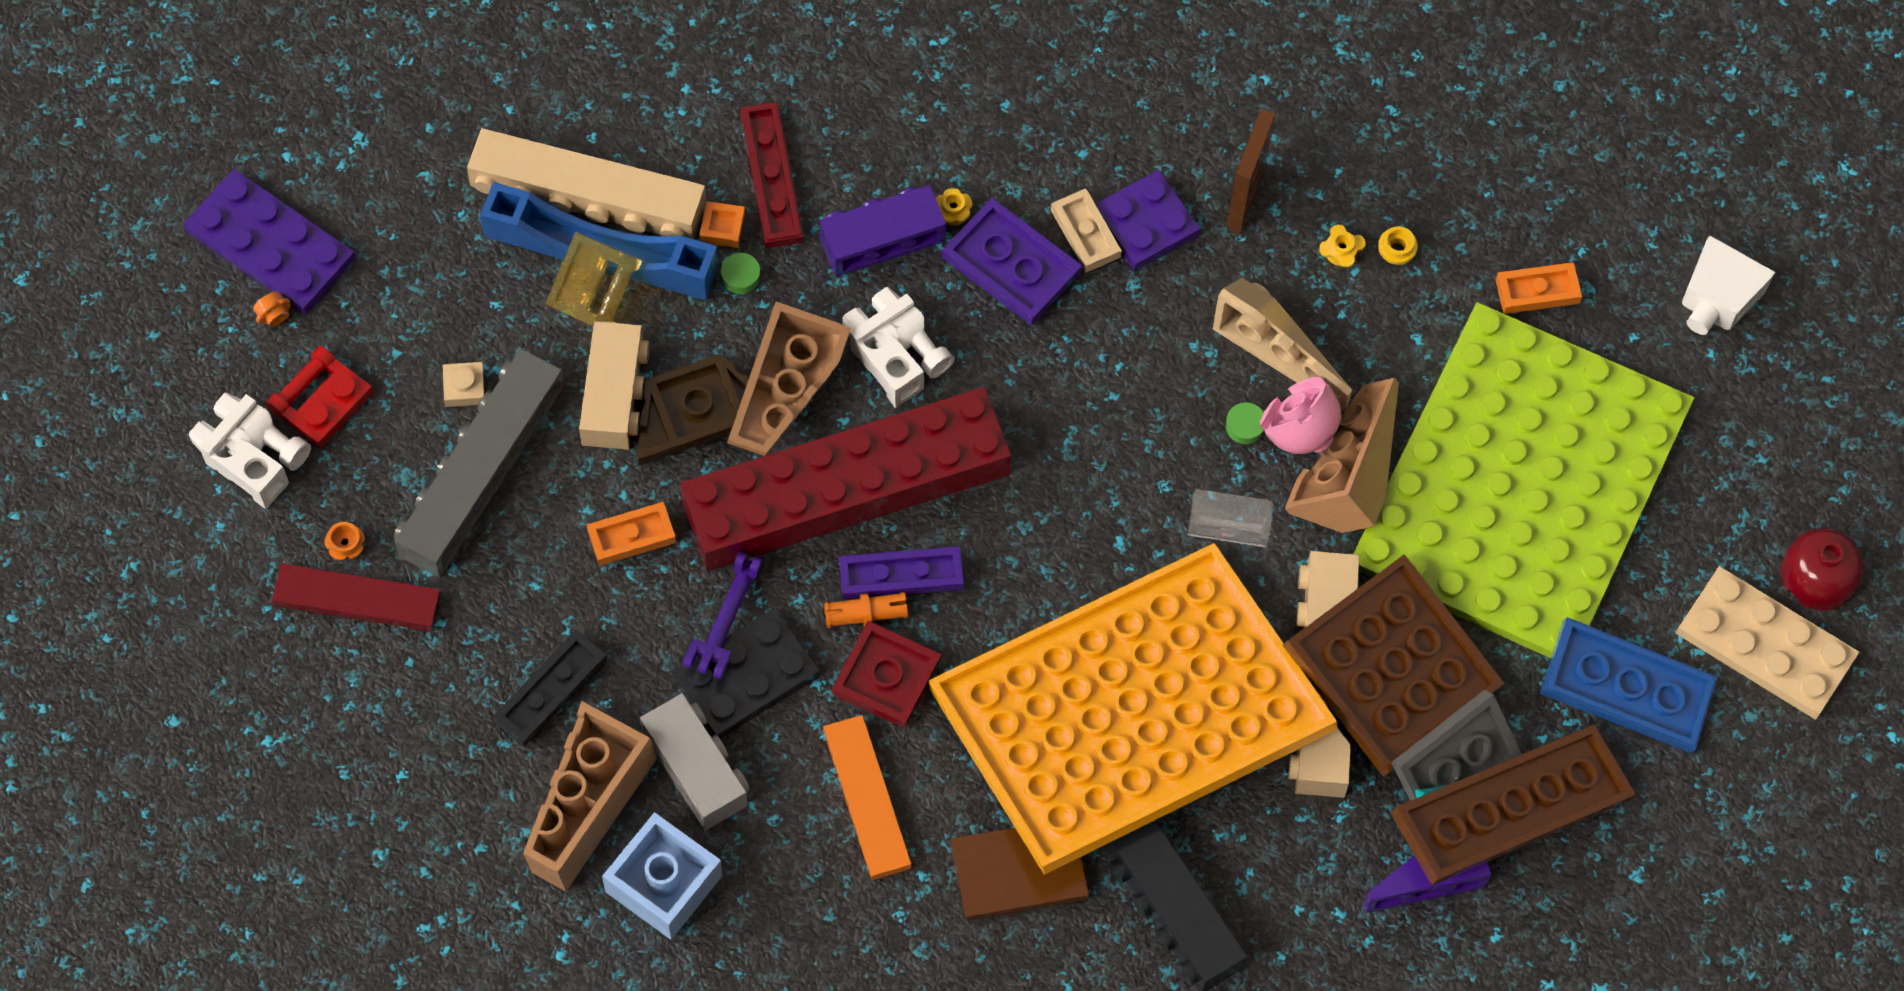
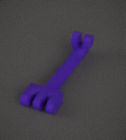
[682,551,763,680]

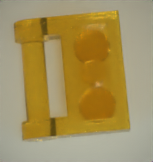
[545,232,642,326]

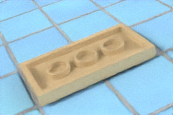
[1676,566,1859,720]

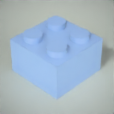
[602,812,722,940]

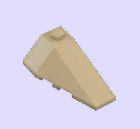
[1213,278,1352,412]

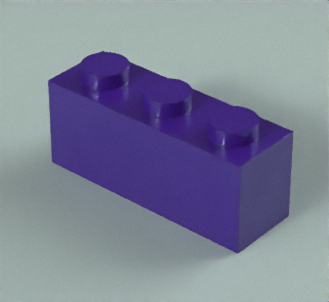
[819,185,946,277]

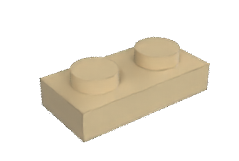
[1051,188,1121,273]

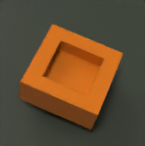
[699,201,745,248]

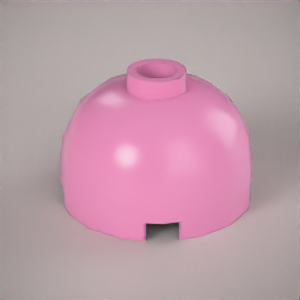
[1260,377,1342,454]

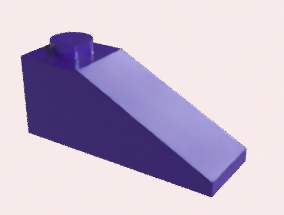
[1363,855,1491,913]

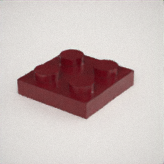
[832,621,941,729]

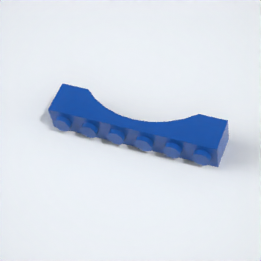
[480,182,719,301]

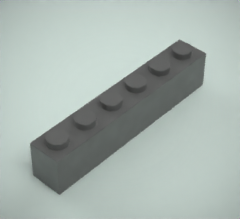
[394,349,564,578]

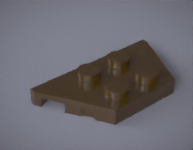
[636,354,749,466]

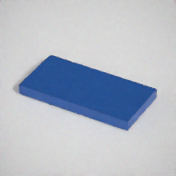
[1540,617,1718,753]

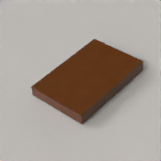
[1227,109,1275,234]
[950,827,1089,921]

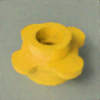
[1319,225,1365,268]

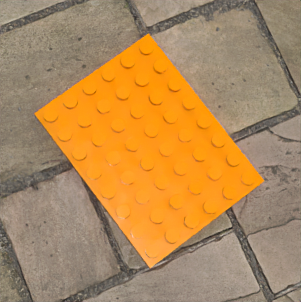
[928,543,1337,875]

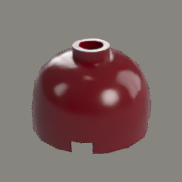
[1780,528,1865,611]

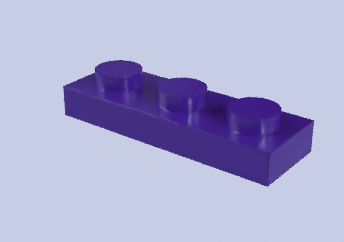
[839,546,964,600]

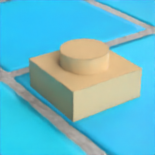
[443,362,485,407]

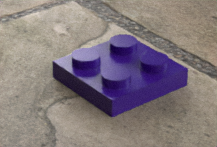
[1095,170,1200,271]

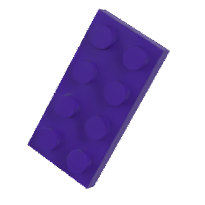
[183,169,356,315]

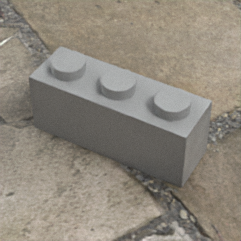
[640,693,750,831]

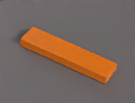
[823,715,911,881]

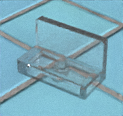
[1187,489,1273,548]

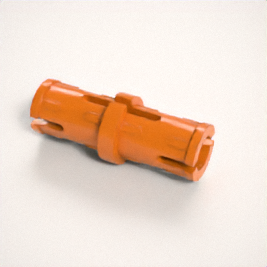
[824,592,908,628]

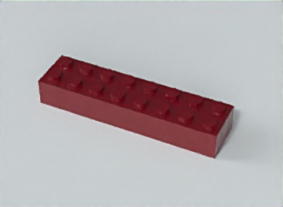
[680,387,1011,572]

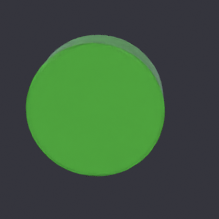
[721,253,760,294]
[1226,403,1265,444]

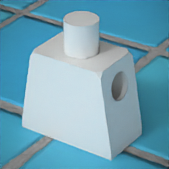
[1682,236,1775,335]

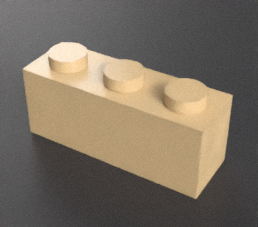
[579,321,650,450]

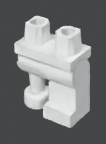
[843,287,954,408]
[189,393,311,509]

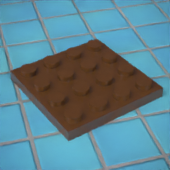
[1282,554,1505,777]

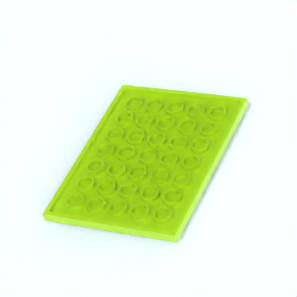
[1353,302,1695,658]

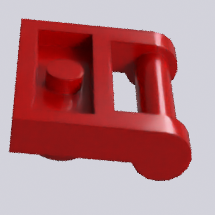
[265,346,373,449]

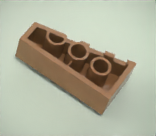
[523,701,657,891]

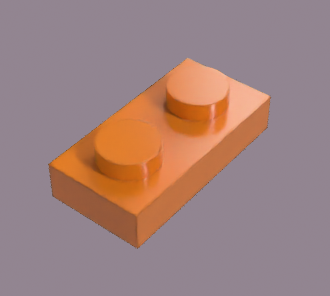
[1495,262,1582,314]
[586,502,676,566]

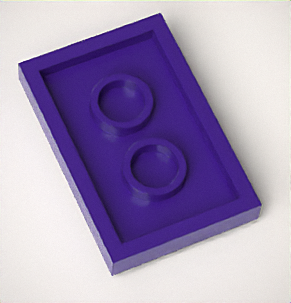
[942,198,1082,326]

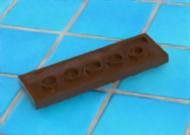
[1391,724,1636,886]

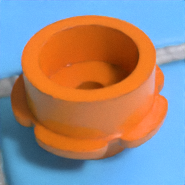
[253,291,290,327]
[325,522,365,560]

